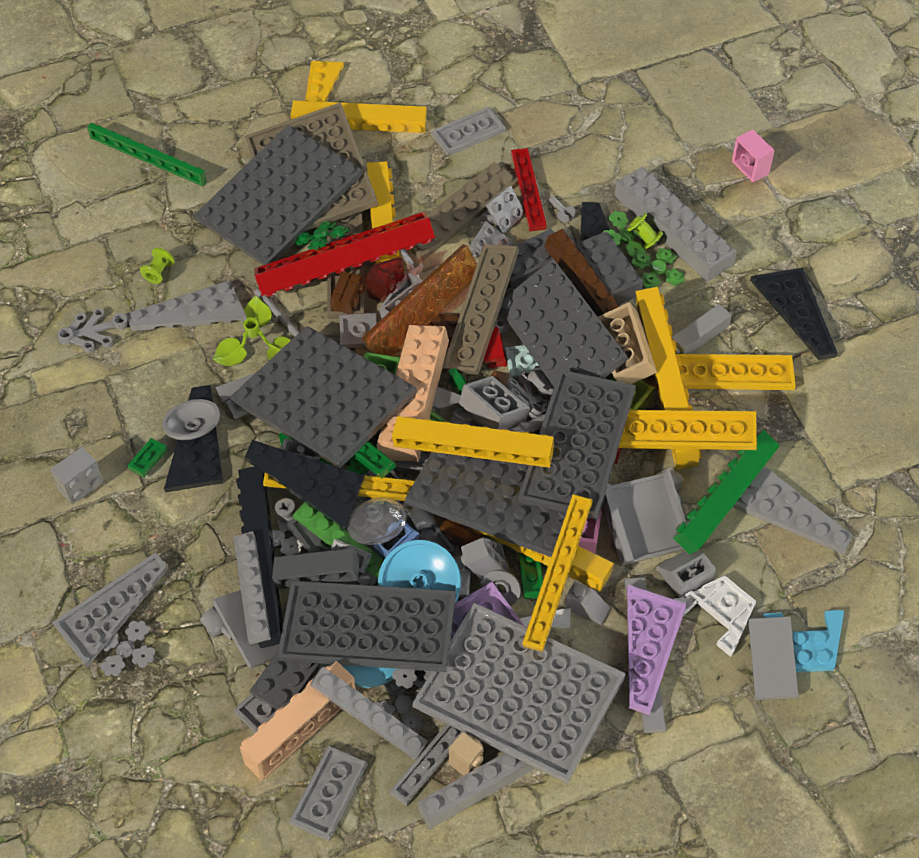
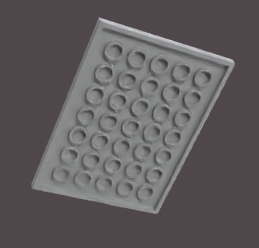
[412,603,626,784]

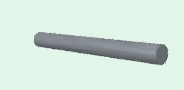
[254,288,300,337]

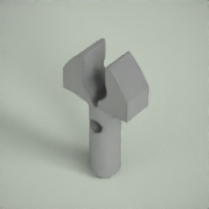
[549,196,575,222]

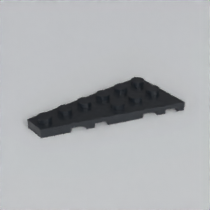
[750,268,838,360]
[164,385,223,493]
[245,440,365,530]

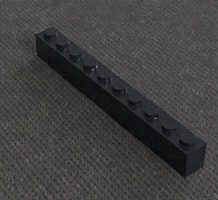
[236,466,283,648]

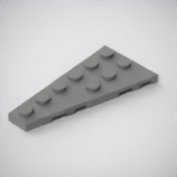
[126,280,247,331]
[733,466,852,554]
[52,552,168,667]

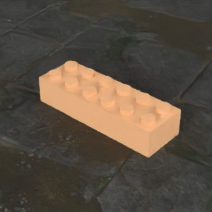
[240,661,356,781]

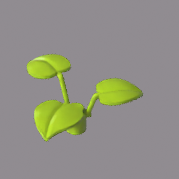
[213,296,291,366]

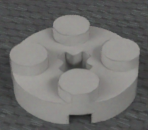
[527,366,554,396]

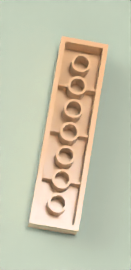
[377,325,449,462]

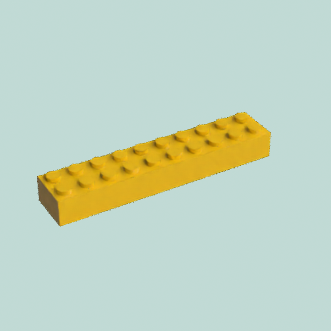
[636,287,702,471]

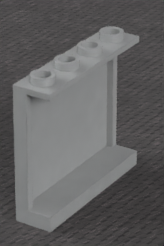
[602,469,688,566]

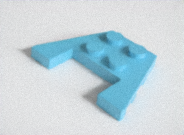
[763,610,844,672]

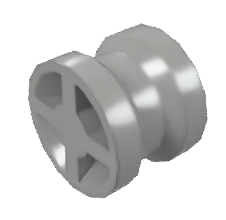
[275,498,296,523]

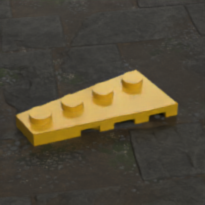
[305,61,344,102]

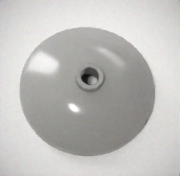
[162,399,220,440]

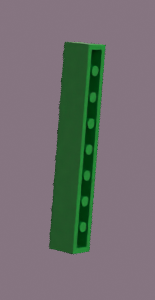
[673,430,780,555]

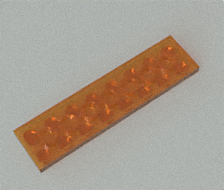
[362,244,477,356]

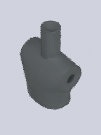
[404,507,436,531]

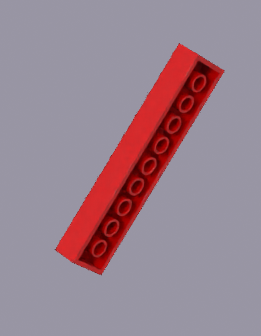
[254,211,435,297]

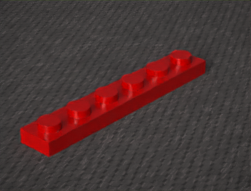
[511,148,547,232]

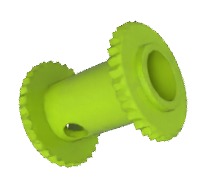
[627,213,663,249]
[140,248,175,284]

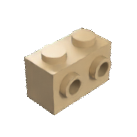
[449,732,484,776]

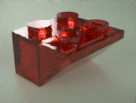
[366,257,405,303]

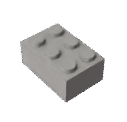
[459,376,529,430]

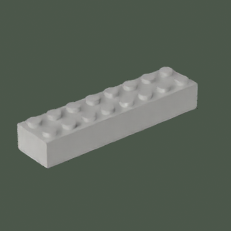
[615,166,737,282]

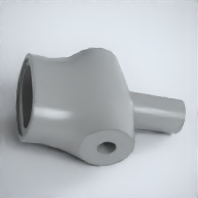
[200,606,233,640]

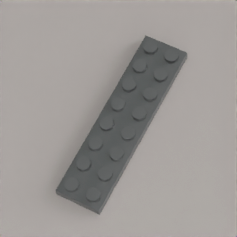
[249,571,378,710]

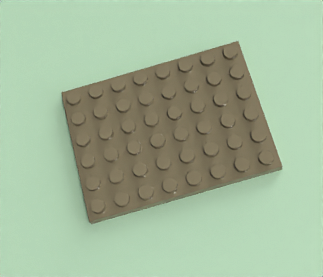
[245,102,379,231]

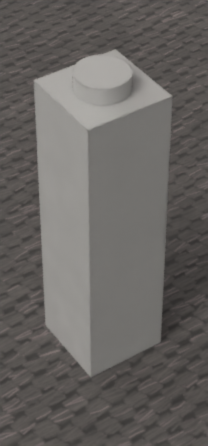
[672,304,732,354]

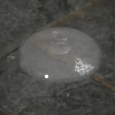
[347,497,407,545]

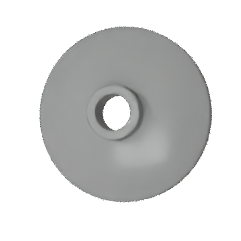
[480,570,521,606]

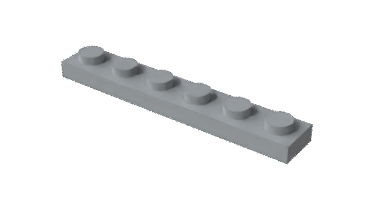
[233,531,271,645]
[309,667,427,760]

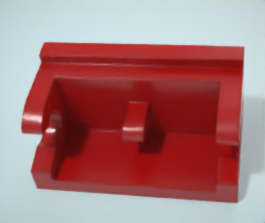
[484,327,507,369]

